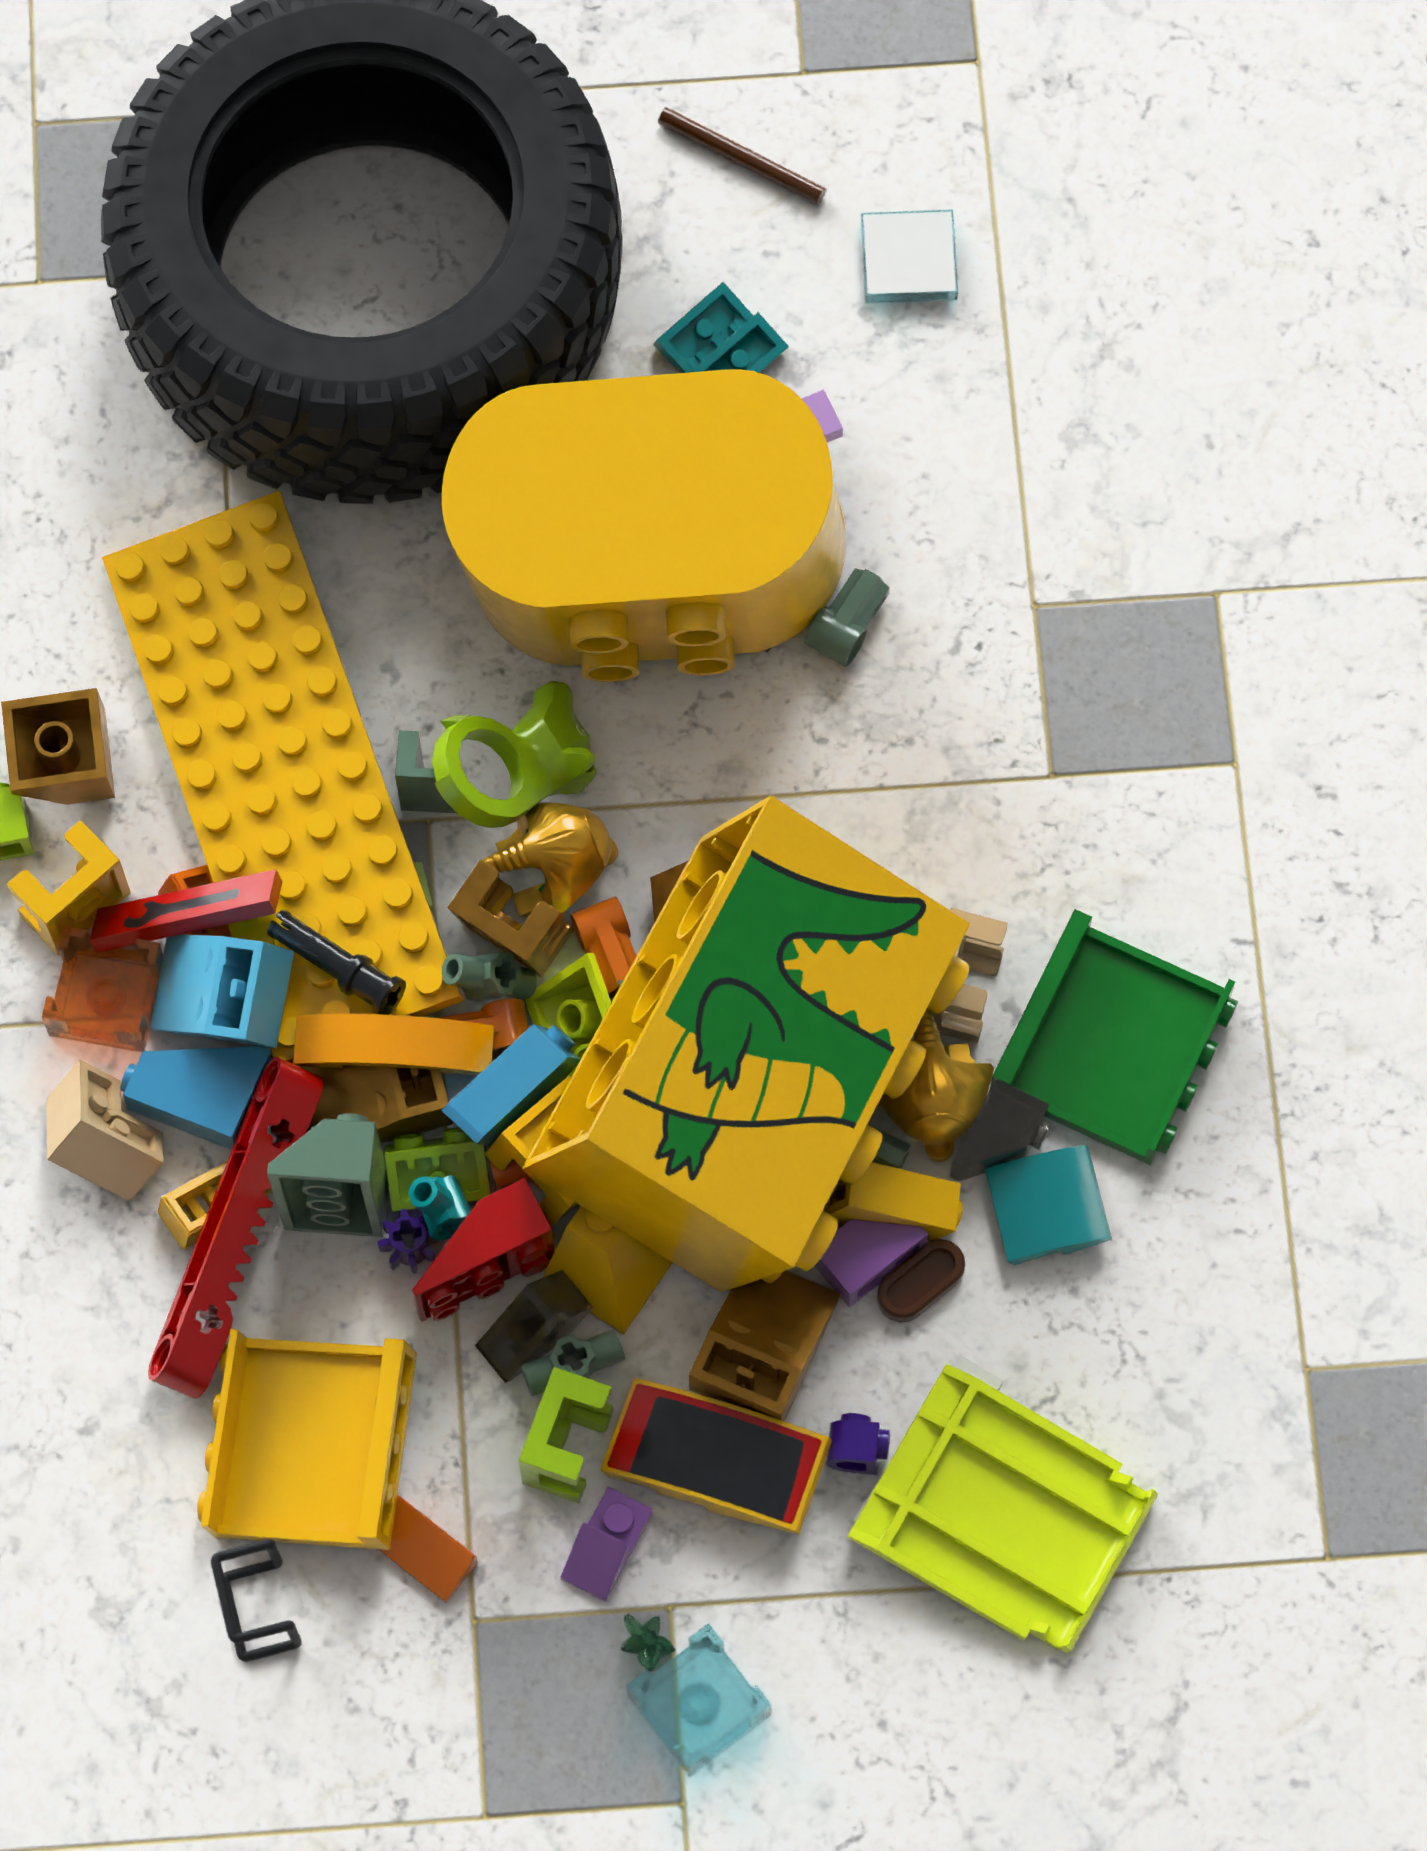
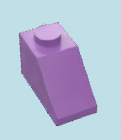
[815,1219,928,1308]

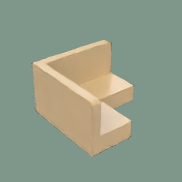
[47,1059,164,1200]

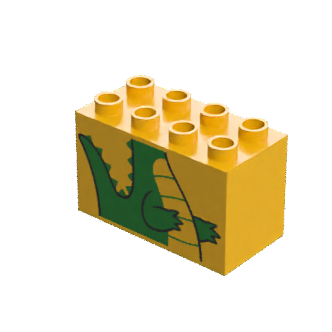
[522,795,970,1293]

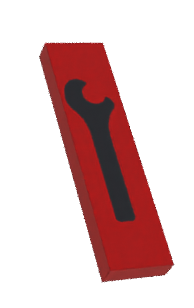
[89,869,282,952]

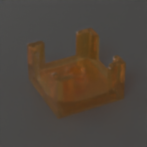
[41,926,163,1052]

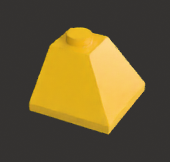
[541,1206,673,1335]

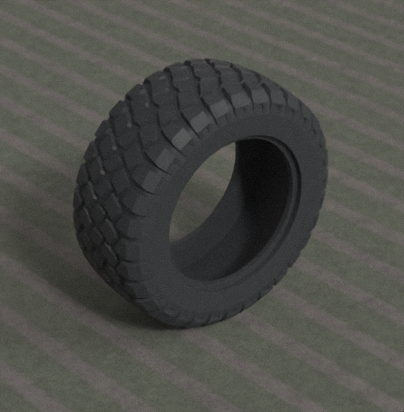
[101,0,622,504]

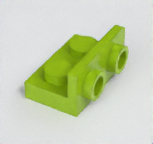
[384,1127,490,1212]

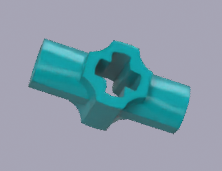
[408,1175,473,1241]

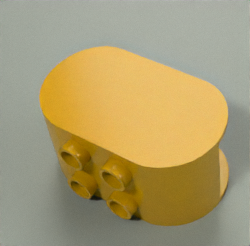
[442,369,846,682]

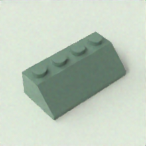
[267,1114,388,1237]

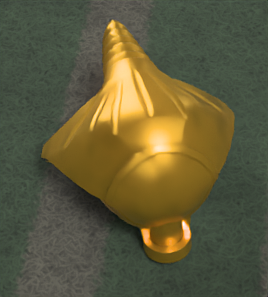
[483,802,618,918]
[879,1009,994,1162]

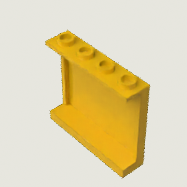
[197,1329,417,1550]

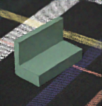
[395,730,457,814]

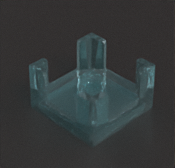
[627,1623,771,1778]

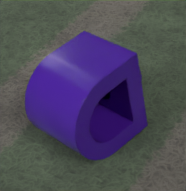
[826,1413,890,1475]

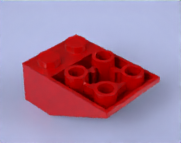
[412,1178,555,1322]

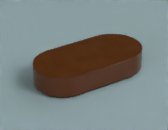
[877,1239,965,1323]

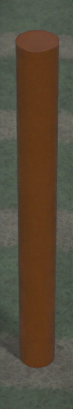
[658,107,826,205]

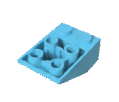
[149,934,294,1048]

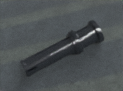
[267,909,406,1015]

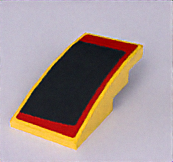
[600,1377,832,1534]

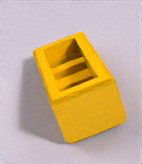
[158,1161,271,1250]

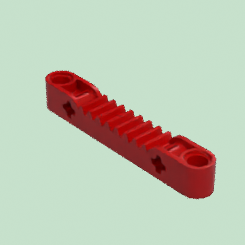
[148,1056,324,1399]

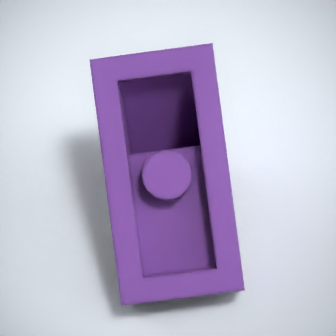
[561,1486,653,1602]

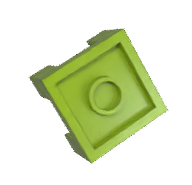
[518,1367,614,1504]

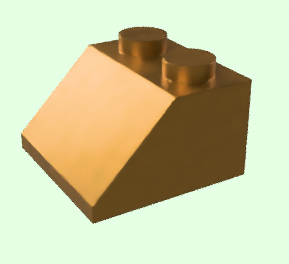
[1,688,115,805]

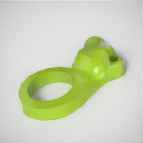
[432,681,597,828]

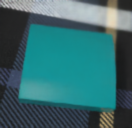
[653,282,789,373]
[985,1145,1112,1265]

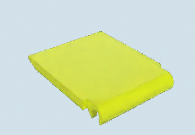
[847,1364,1158,1653]

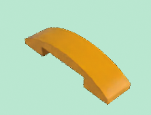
[293,1014,494,1075]

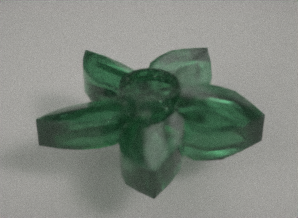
[620,1613,675,1672]

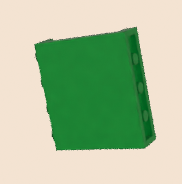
[990,909,1238,1165]

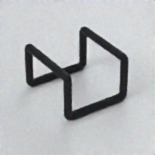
[211,1539,302,1661]

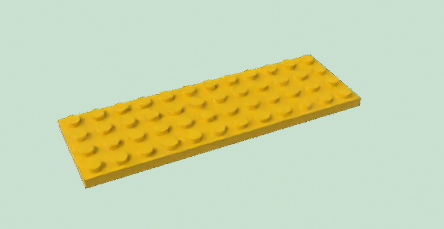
[102,490,463,1063]

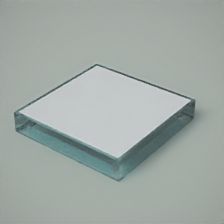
[860,209,958,303]

